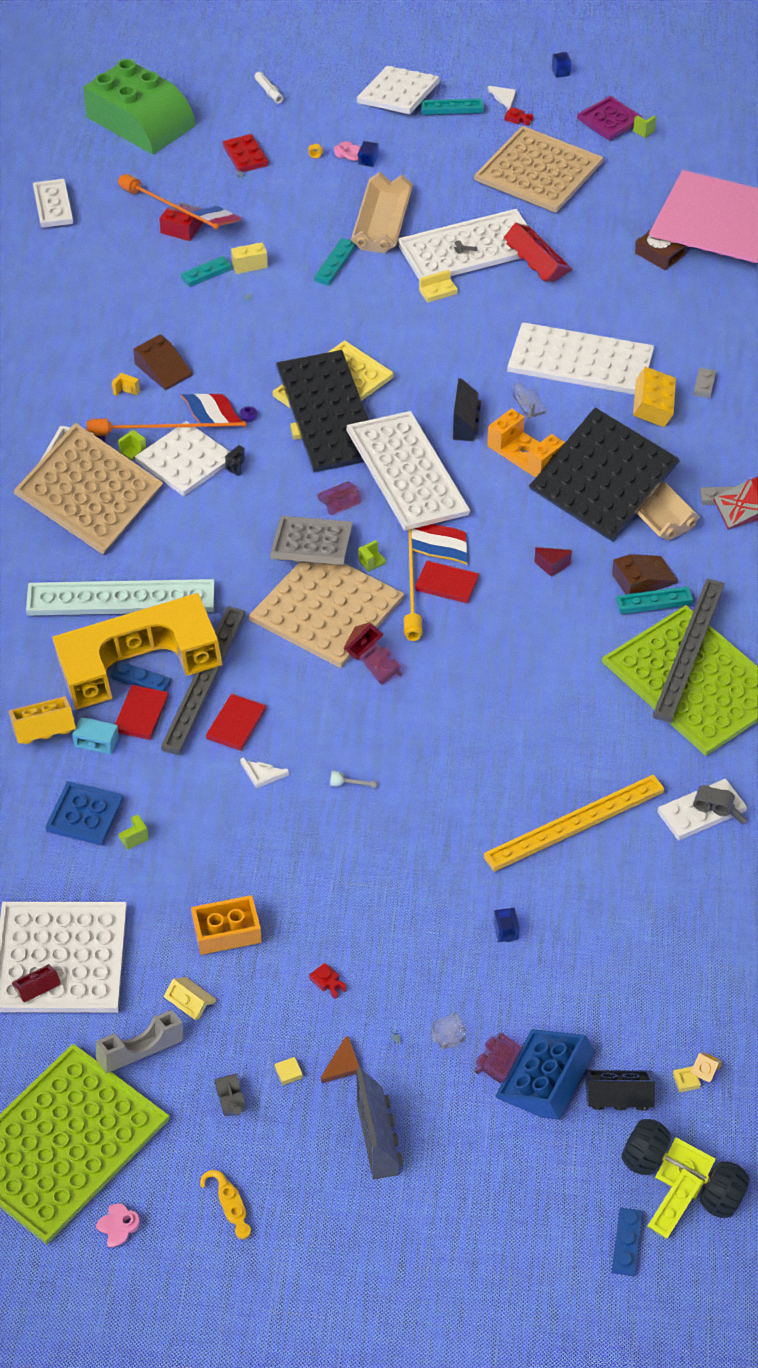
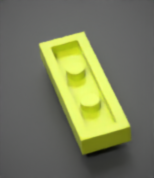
[647,1168,703,1239]

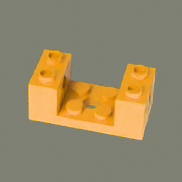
[487,408,565,478]

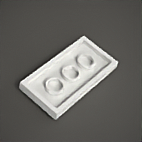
[33,179,73,228]
[657,779,747,841]

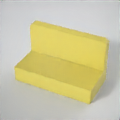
[164,977,217,1020]

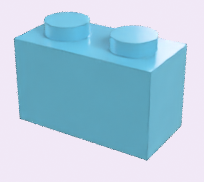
[72,717,119,755]

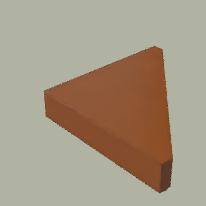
[321,1036,360,1083]

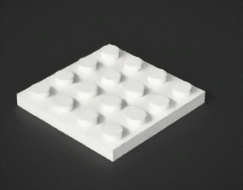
[357,66,440,114]
[135,421,230,496]

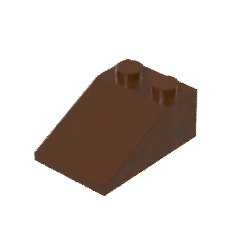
[133,334,193,391]
[612,554,678,595]

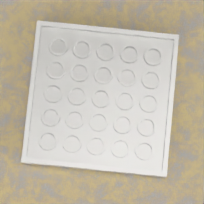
[0,902,127,1013]

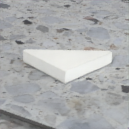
[488,86,516,111]
[240,758,289,789]

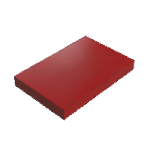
[415,560,479,604]
[115,685,169,740]
[206,694,266,751]

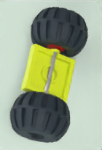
[621,1119,750,1218]

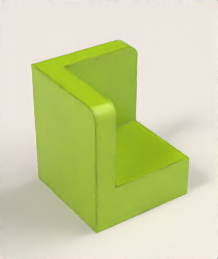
[633,115,657,138]
[118,430,146,461]
[358,540,386,572]
[118,814,149,850]

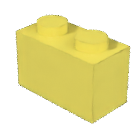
[231,242,268,274]

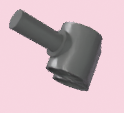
[693,785,747,824]
[215,1074,246,1116]

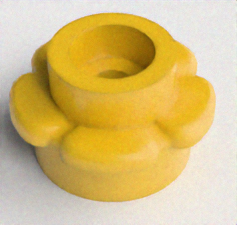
[308,143,323,159]

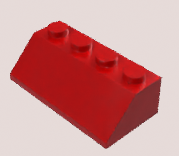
[503,222,572,282]

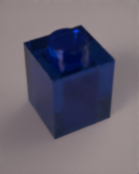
[552,52,571,78]
[358,141,379,167]
[493,907,520,942]

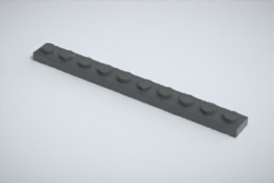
[653,578,725,723]
[161,606,245,755]

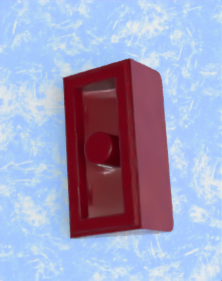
[12,964,61,1002]

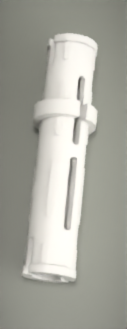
[254,72,283,104]

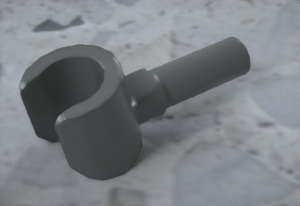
[453,240,478,254]

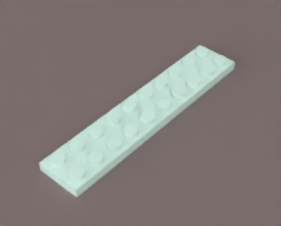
[26,579,214,616]

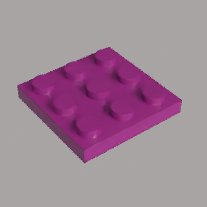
[577,96,643,141]

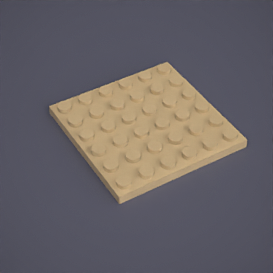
[474,126,604,213]
[14,423,163,554]
[249,561,404,668]

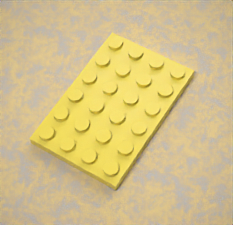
[272,340,394,408]

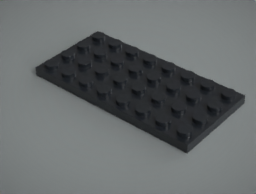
[276,350,368,472]

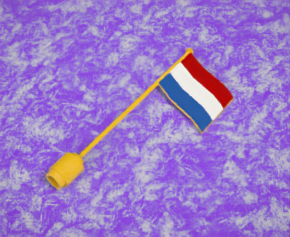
[403,524,467,641]

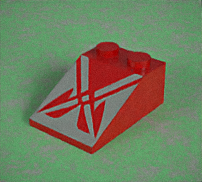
[159,202,204,241]
[713,477,758,529]

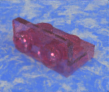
[317,481,361,515]
[359,643,403,685]
[474,1033,522,1083]

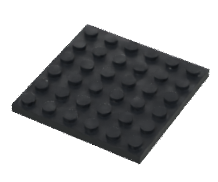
[529,407,680,542]

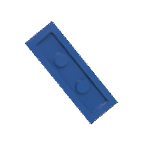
[111,661,171,692]
[611,1207,642,1277]

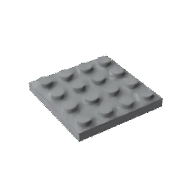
[270,516,353,565]

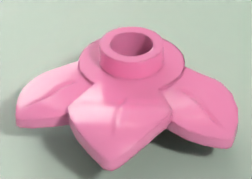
[334,141,364,161]
[96,1204,140,1247]

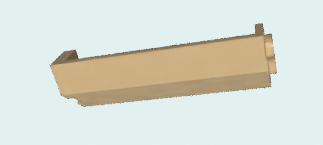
[351,172,413,253]
[637,481,700,541]

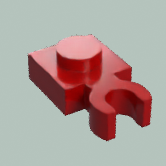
[504,107,534,126]
[309,962,346,999]

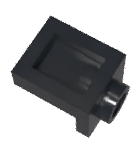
[225,445,245,476]

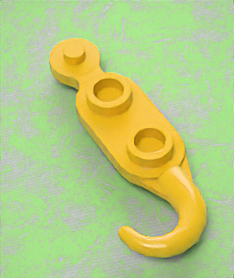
[200,1170,251,1240]

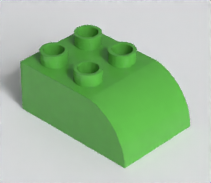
[83,58,196,155]

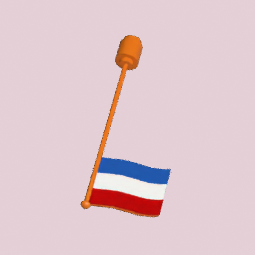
[118,174,242,230]
[86,394,247,436]

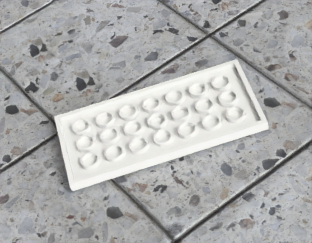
[397,209,527,279]
[507,322,654,395]
[346,411,470,531]

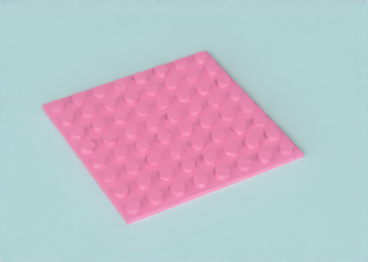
[649,170,758,263]

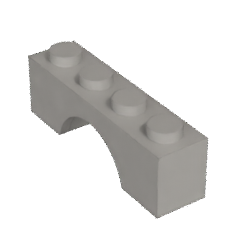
[96,1010,183,1073]

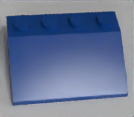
[495,1029,595,1120]

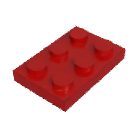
[223,134,268,173]

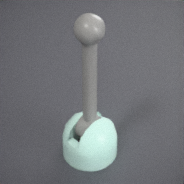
[330,771,378,788]

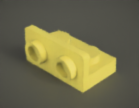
[419,270,458,303]

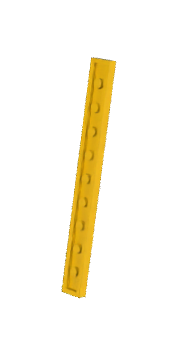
[483,775,664,872]

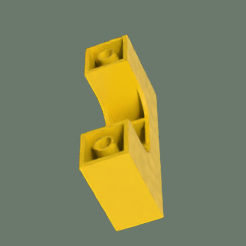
[52,593,222,710]

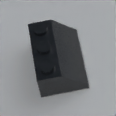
[453,378,481,441]
[585,1070,655,1110]

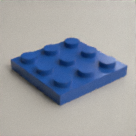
[45,781,124,846]

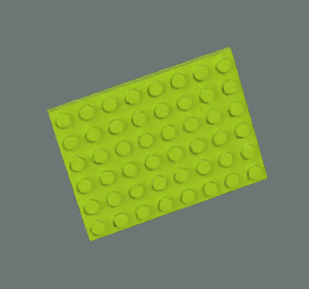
[602,605,758,756]
[0,1044,170,1245]

